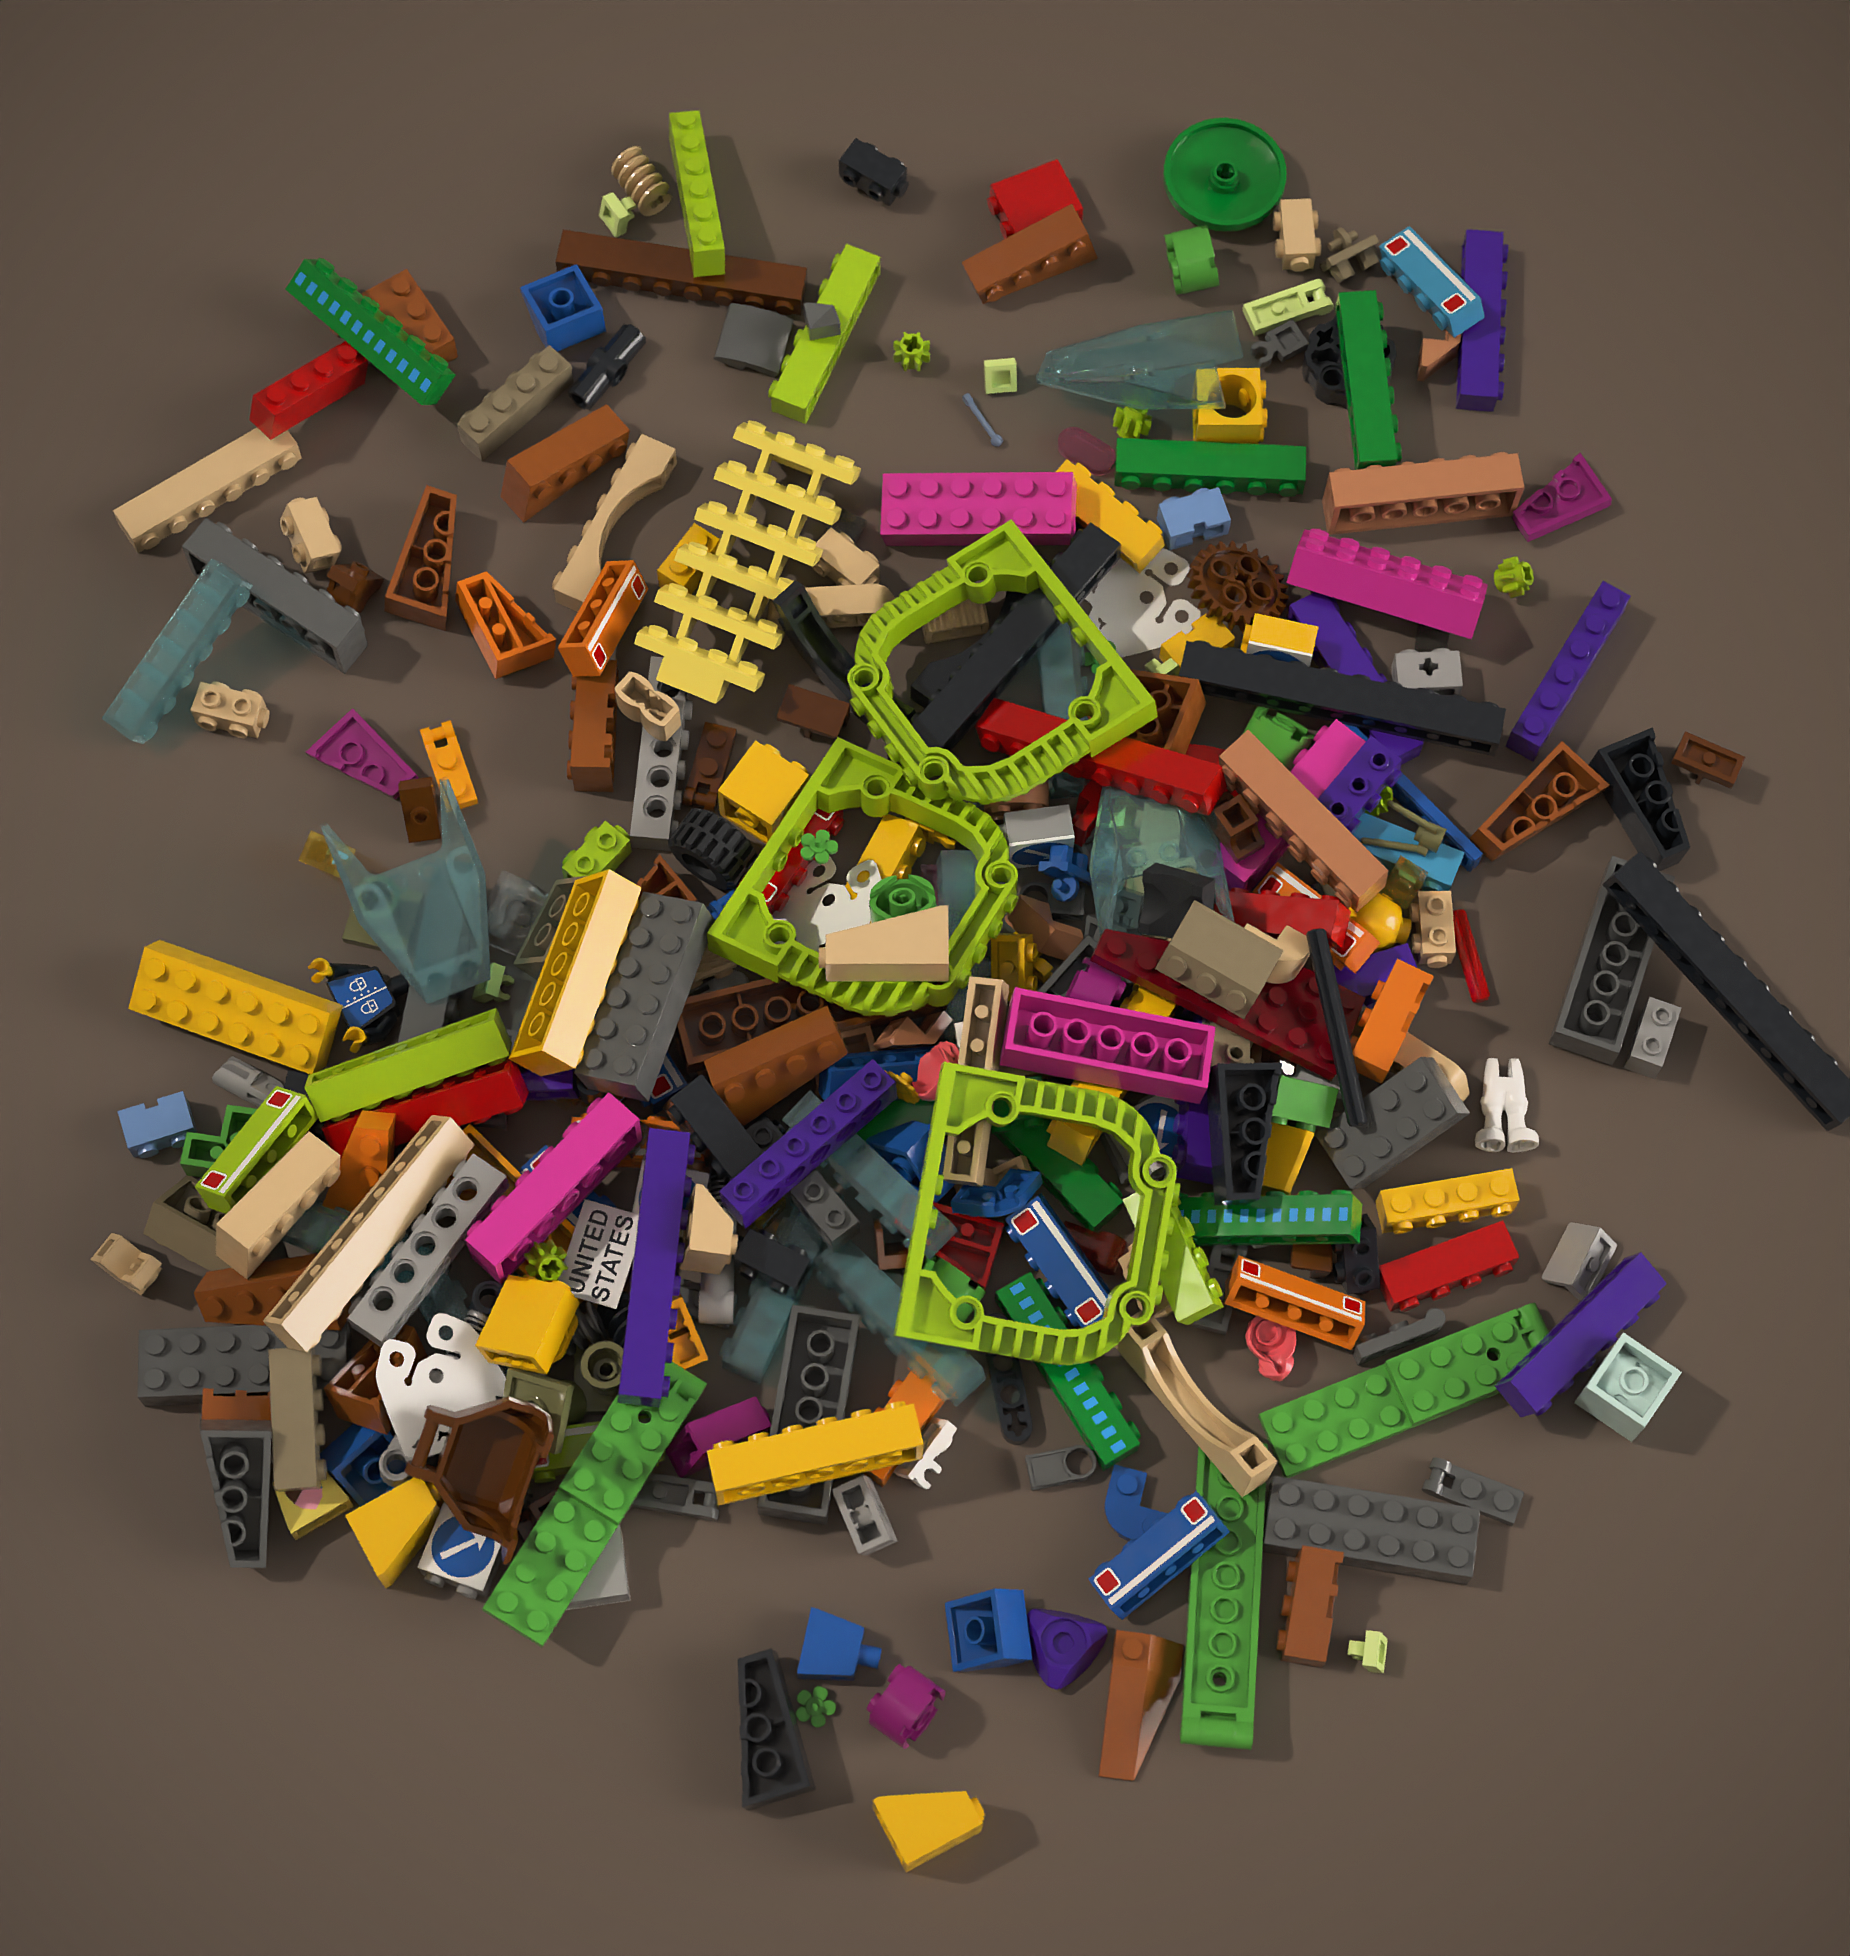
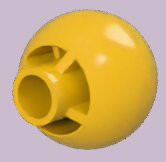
[1348,891,1412,954]

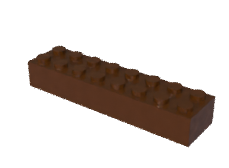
[676,978,948,1074]

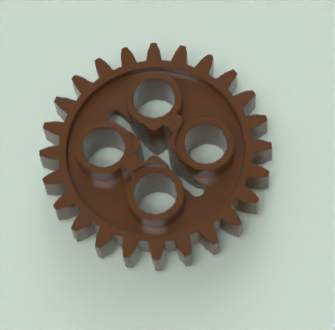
[1187,541,1289,633]

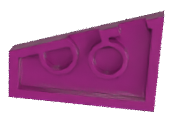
[1512,453,1612,542]
[305,708,419,800]

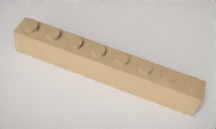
[263,1115,475,1352]

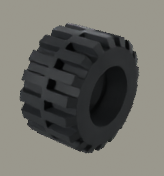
[668,808,758,891]

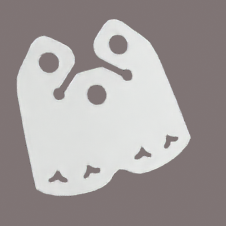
[1085,548,1201,658]
[772,856,882,952]
[376,1313,506,1458]

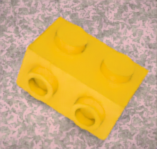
[991,933,1038,1001]

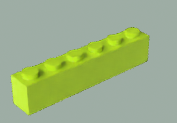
[669,110,725,277]
[768,244,880,424]
[304,1008,512,1123]

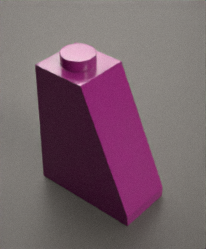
[666,1396,771,1478]

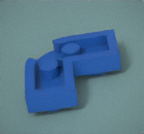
[950,1168,1042,1217]
[1104,1464,1168,1541]

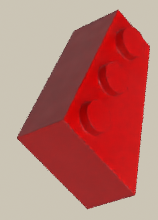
[897,1194,1005,1292]

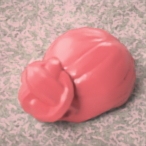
[910,1041,959,1101]
[1245,1316,1297,1382]

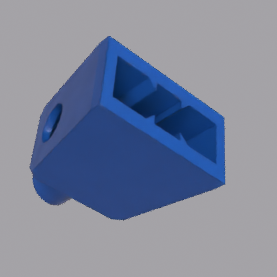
[797,1607,882,1681]

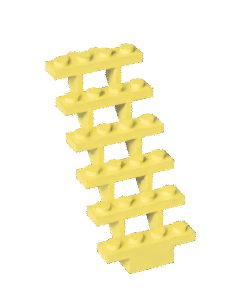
[634,420,861,704]

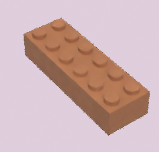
[1322,452,1524,535]
[1219,730,1388,913]

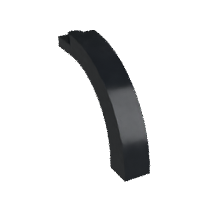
[772,580,916,725]

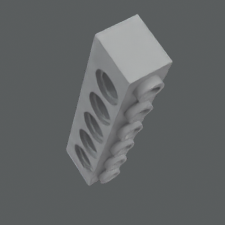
[630,656,693,851]
[347,1154,509,1348]

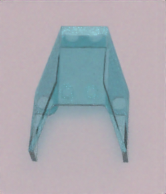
[1036,310,1243,410]
[320,776,491,1004]
[1089,786,1235,936]

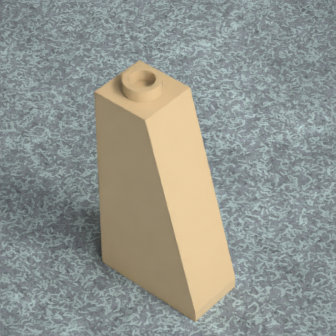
[819,905,949,981]

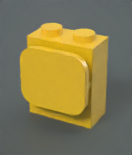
[475,1274,580,1375]

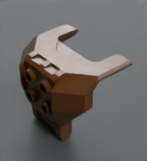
[404,1396,554,1565]

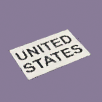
[558,1199,638,1309]

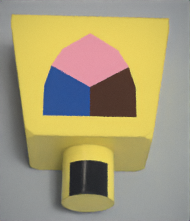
[273,1472,354,1540]

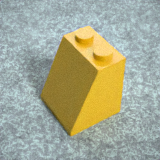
[1260,1122,1315,1196]
[345,1477,443,1589]
[873,1791,985,1872]

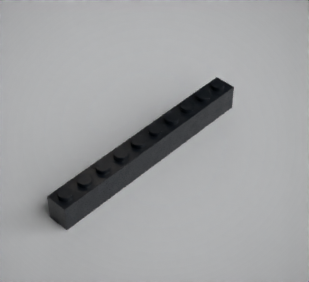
[887,522,1121,766]
[1179,640,1506,756]
[1602,851,1850,1131]

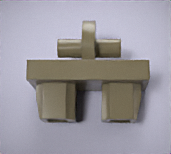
[1319,227,1380,284]

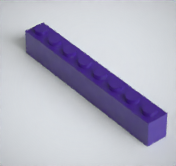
[617,1128,695,1407]

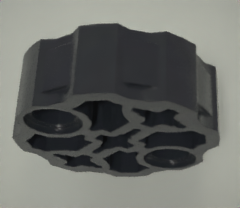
[1302,315,1397,410]

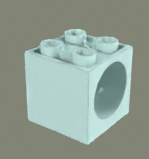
[1574,1332,1682,1442]

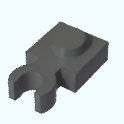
[1250,319,1309,368]

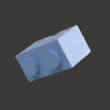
[1157,487,1231,551]
[117,1091,198,1158]

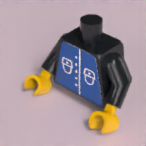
[308,958,409,1053]

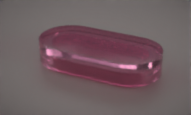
[1057,427,1116,476]

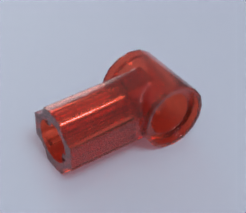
[1064,1220,1127,1275]

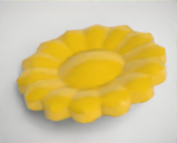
[884,1070,920,1104]

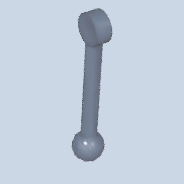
[962,393,1003,447]

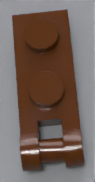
[682,722,737,812]

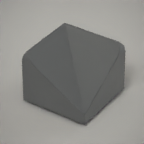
[803,302,841,340]

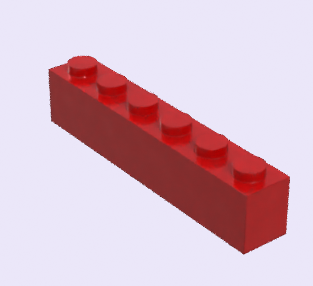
[322,1059,529,1161]

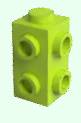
[561,821,632,879]

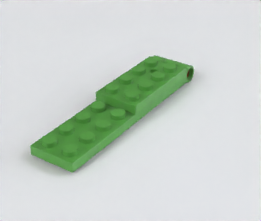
[1258,1303,1549,1478]
[482,1362,707,1648]
[1180,1443,1268,1750]

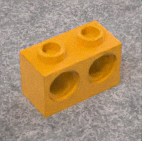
[668,1292,708,1369]

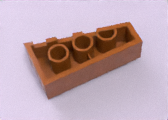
[500,404,630,523]
[567,660,619,792]
[1469,741,1610,862]
[704,1006,848,1126]

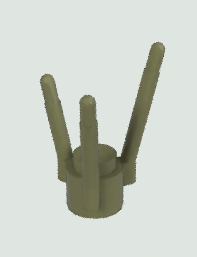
[1361,800,1447,857]

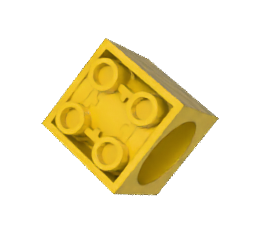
[1192,368,1267,444]
[718,740,810,844]

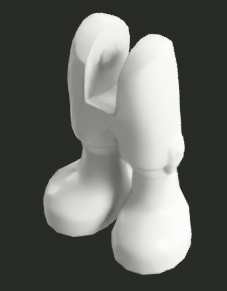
[1475,1058,1539,1153]

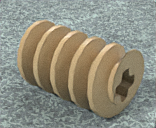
[611,146,672,216]

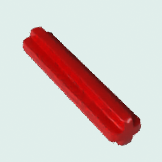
[1453,909,1490,1003]

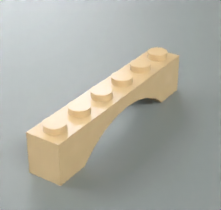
[552,434,677,612]
[1115,1310,1277,1497]

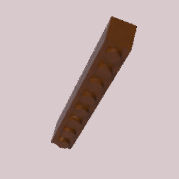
[555,229,808,316]

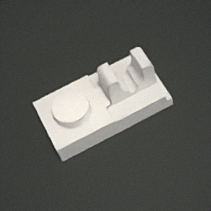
[893,1417,957,1489]

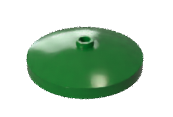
[1163,118,1287,231]

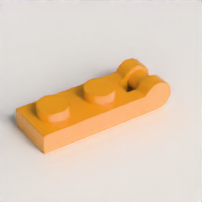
[419,720,478,813]

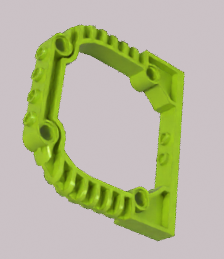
[847,519,1158,805]
[707,737,1019,1017]
[893,1062,1180,1365]

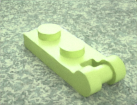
[1242,279,1334,336]

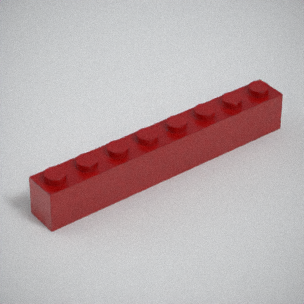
[975,698,1227,816]

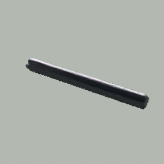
[1306,928,1367,1127]

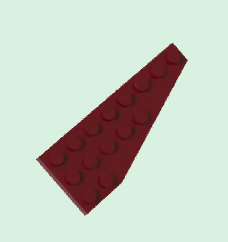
[1090,929,1365,1081]

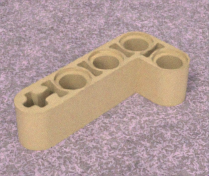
[767,584,895,630]
[1351,1008,1470,1102]

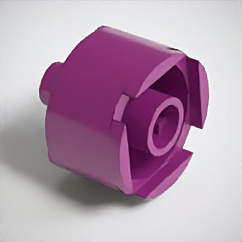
[1065,957,1127,1006]
[866,1664,945,1749]

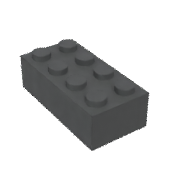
[1315,1057,1470,1189]

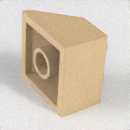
[679,1184,738,1275]

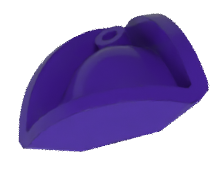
[1027,1609,1108,1689]

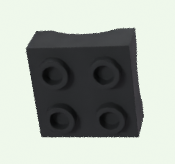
[1138,863,1215,939]

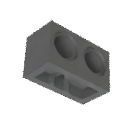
[790,1170,860,1253]

